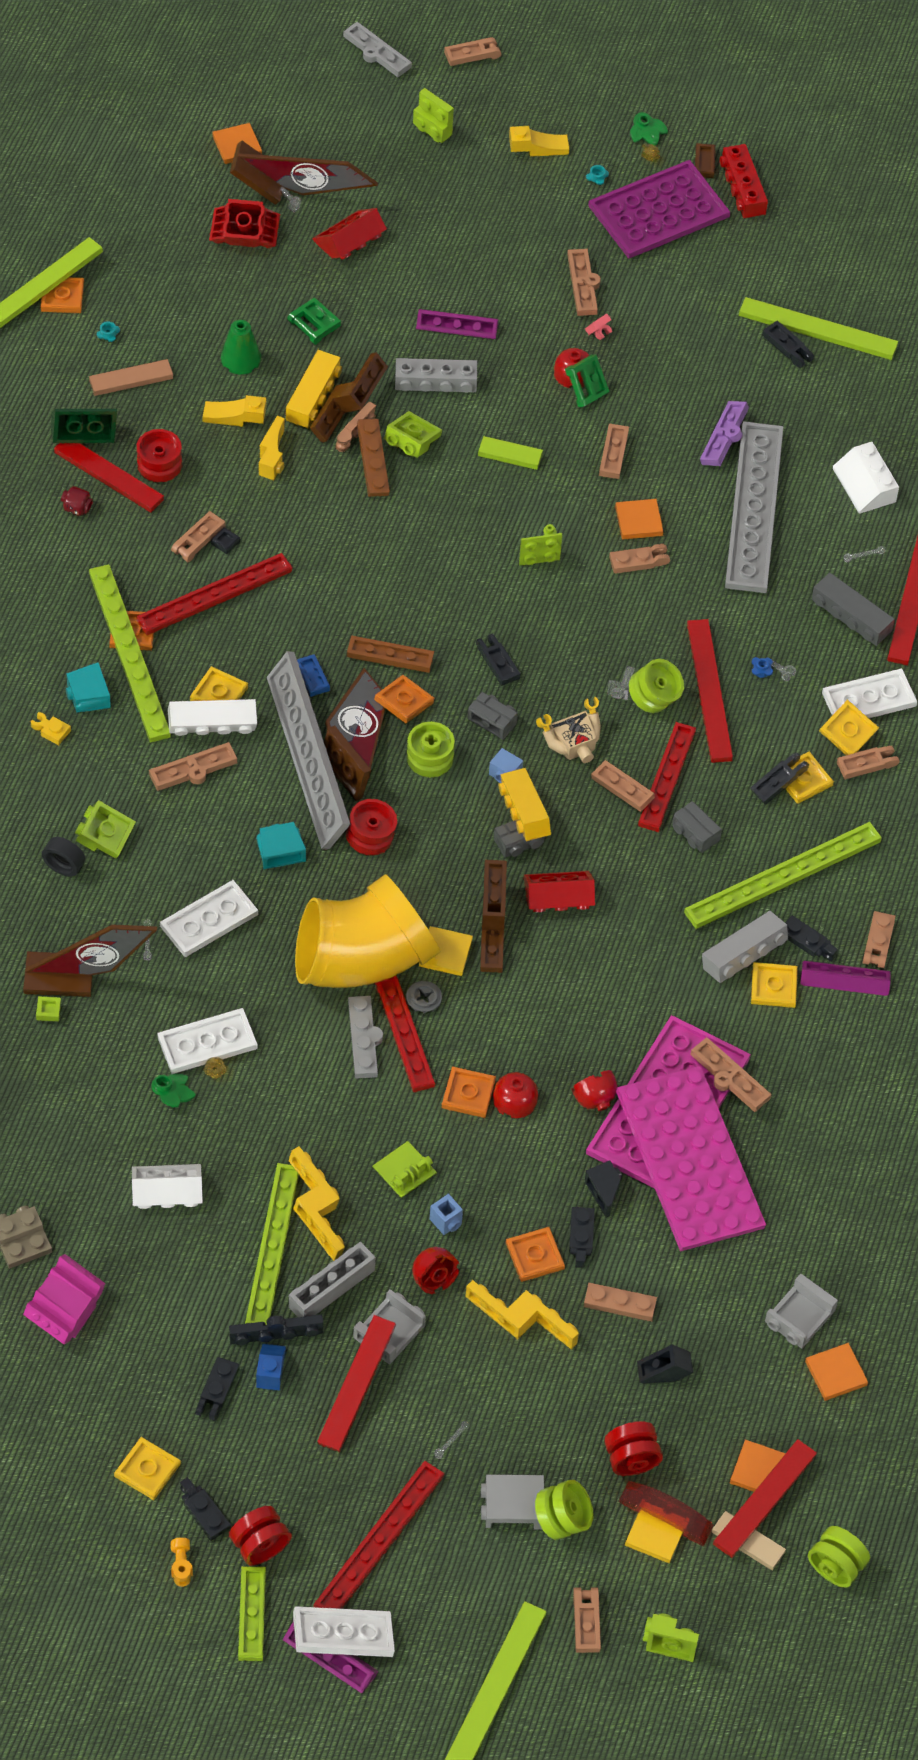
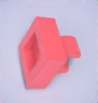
[585,314,612,340]

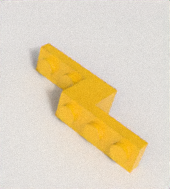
[289,1146,345,1261]
[466,1280,579,1349]

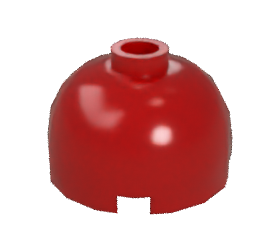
[554,348,589,388]
[571,1070,618,1111]
[493,1072,538,1119]
[412,1246,459,1294]

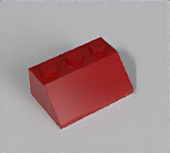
[312,208,387,260]
[524,871,595,912]

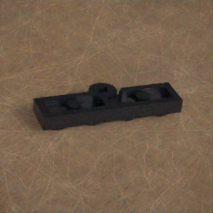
[229,1314,323,1345]

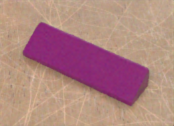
[416,309,499,339]
[801,961,891,996]
[282,1621,379,1693]

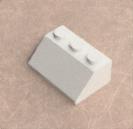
[833,442,899,514]
[132,1164,202,1209]

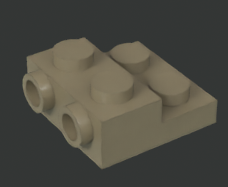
[0,1206,52,1269]

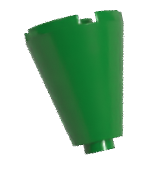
[221,320,261,375]

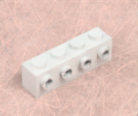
[168,699,257,736]

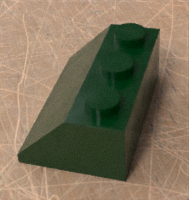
[51,409,117,443]

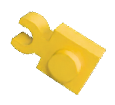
[31,712,71,746]

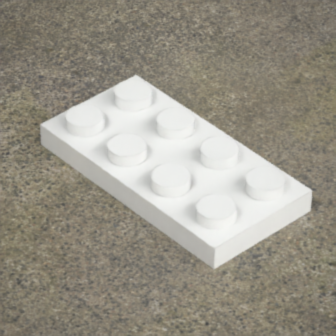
[822,669,917,718]
[160,880,258,957]
[157,1008,257,1074]
[293,1607,395,1657]

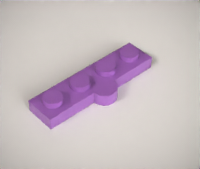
[700,401,749,466]

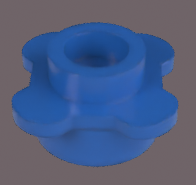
[752,657,773,678]

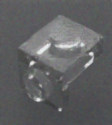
[607,666,635,700]

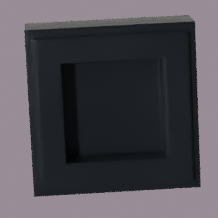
[211,527,240,554]

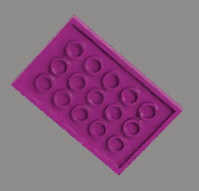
[588,160,730,259]

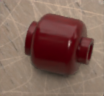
[60,486,93,516]

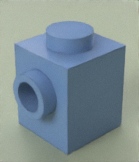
[489,748,523,783]
[430,1194,463,1235]

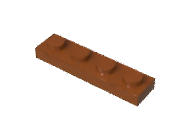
[357,419,390,497]
[347,635,434,673]

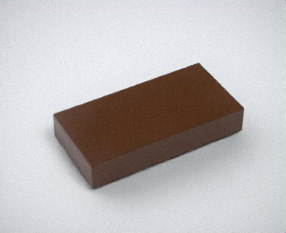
[695,143,715,178]

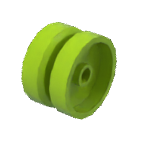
[629,658,684,713]
[407,721,455,778]
[535,1480,593,1540]
[808,1526,871,1588]

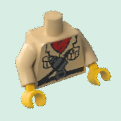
[536,697,601,763]

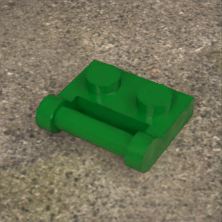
[287,297,341,345]
[565,355,610,407]

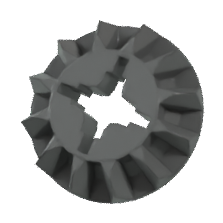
[406,981,442,1014]

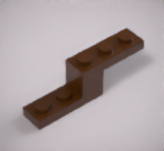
[310,352,388,442]
[480,860,507,973]

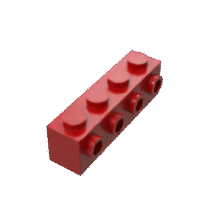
[720,144,768,218]

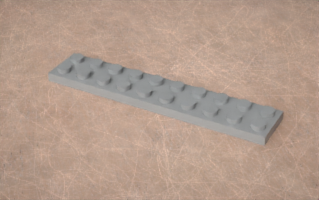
[725,422,783,593]
[267,651,350,850]

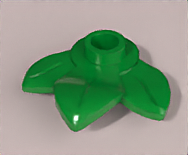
[630,112,668,147]
[151,1073,196,1107]

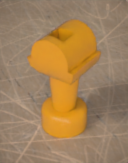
[170,1538,193,1587]

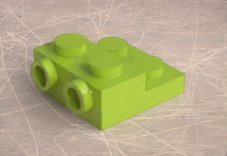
[413,88,454,143]
[384,411,442,458]
[75,800,136,859]
[643,1614,699,1662]

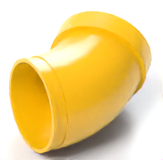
[295,874,441,988]

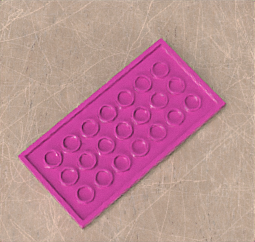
[586,1015,751,1189]
[616,1066,766,1251]

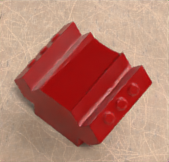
[209,199,280,248]

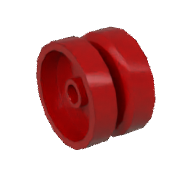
[136,429,182,482]
[346,799,397,855]
[604,1421,663,1476]
[229,1505,291,1566]

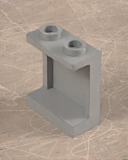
[765,1274,838,1349]
[353,1289,426,1365]
[481,1475,544,1529]

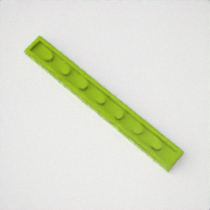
[0,237,103,328]
[739,297,898,360]
[245,1163,299,1325]
[445,1601,546,1760]

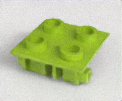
[519,524,562,566]
[372,1141,437,1198]

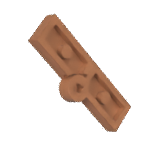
[567,249,600,316]
[149,742,237,791]
[690,1037,772,1112]

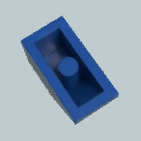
[256,1344,286,1391]

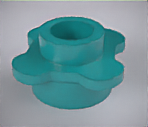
[586,165,609,185]
[97,321,120,342]

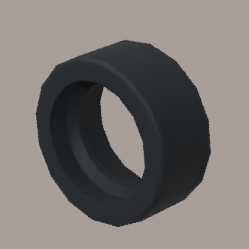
[41,837,85,877]

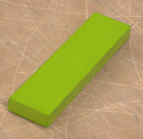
[238,1566,266,1661]

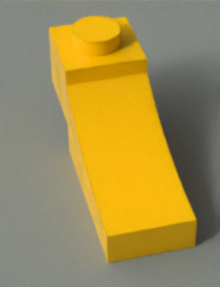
[509,126,569,156]
[203,395,266,427]
[259,416,285,480]

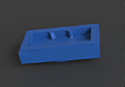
[297,654,330,697]

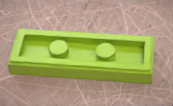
[478,436,543,470]

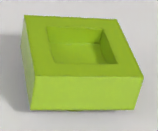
[36,996,61,1022]

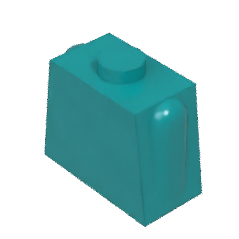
[66,662,111,713]
[256,822,306,870]

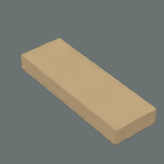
[712,1511,786,1571]

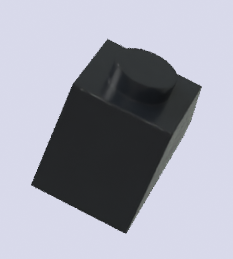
[584,1160,622,1218]
[637,1344,693,1384]

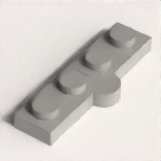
[343,22,412,77]
[348,996,383,1078]

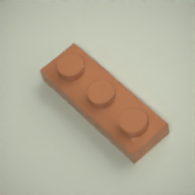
[599,424,629,479]
[591,760,655,812]
[584,1283,657,1322]

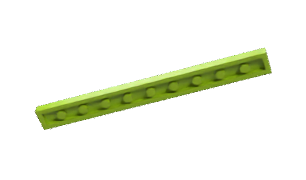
[89,564,171,743]
[684,822,882,929]

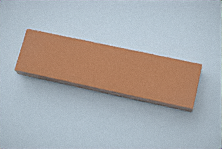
[89,359,173,396]

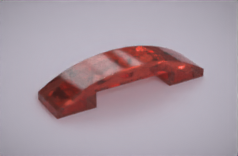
[618,1481,714,1546]

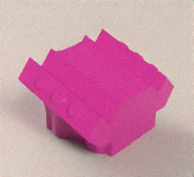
[23,1254,105,1344]

